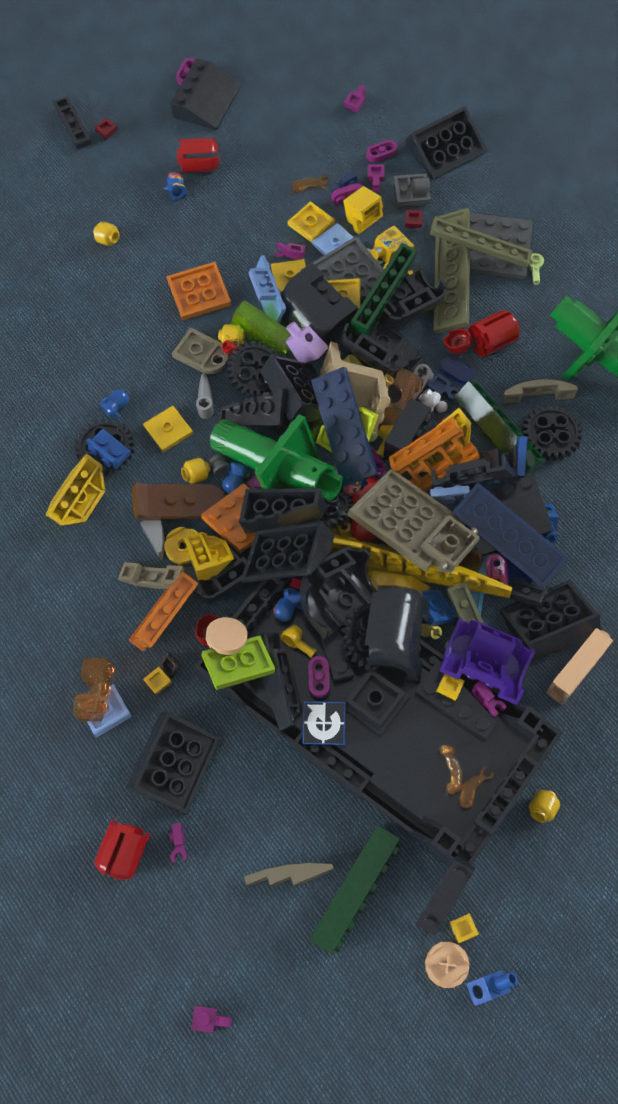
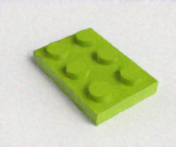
[201,636,275,690]

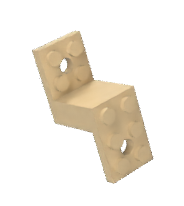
[320,342,390,430]

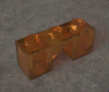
[383,368,423,426]
[73,658,114,721]

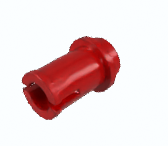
[221,340,237,355]

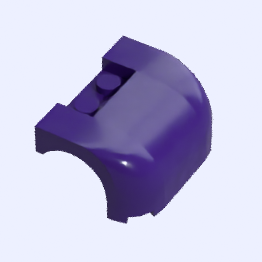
[440,618,535,705]

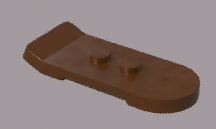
[132,482,226,521]

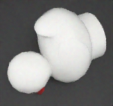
[418,389,448,413]

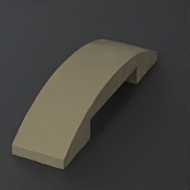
[502,379,578,404]
[118,562,184,589]

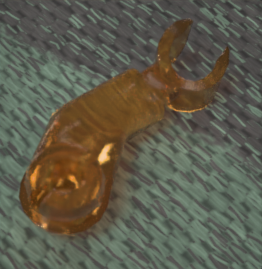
[292,174,329,192]
[439,745,463,794]
[459,766,494,808]

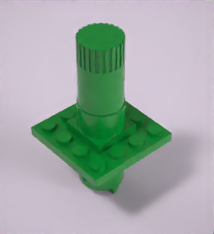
[550,295,618,381]
[210,415,343,501]

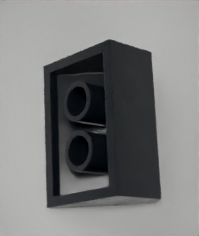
[383,398,432,460]

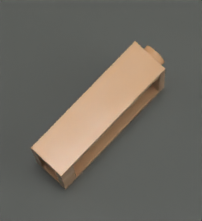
[546,628,613,705]

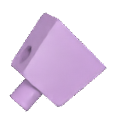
[286,322,329,363]

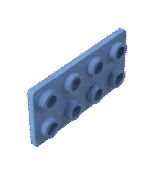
[248,255,286,331]

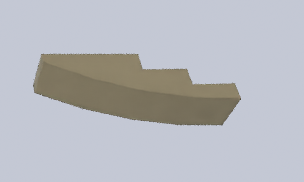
[244,863,334,887]

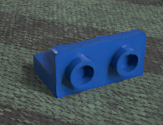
[86,429,131,469]

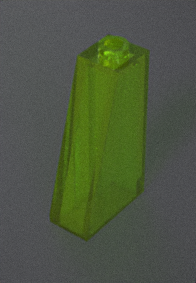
[231,300,292,356]

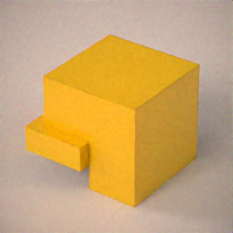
[343,186,383,234]

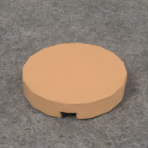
[206,617,247,655]
[425,942,469,988]

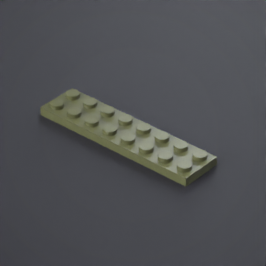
[434,208,470,334]

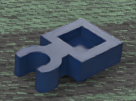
[330,171,357,194]
[426,373,460,403]

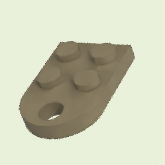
[171,328,229,374]

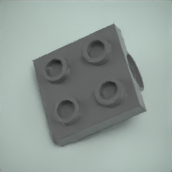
[394,173,431,207]

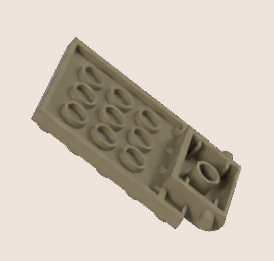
[347,469,479,573]

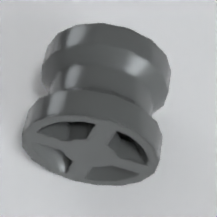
[208,454,231,477]

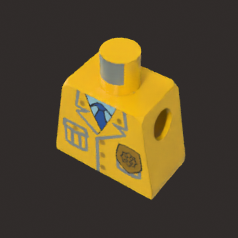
[371,226,415,263]

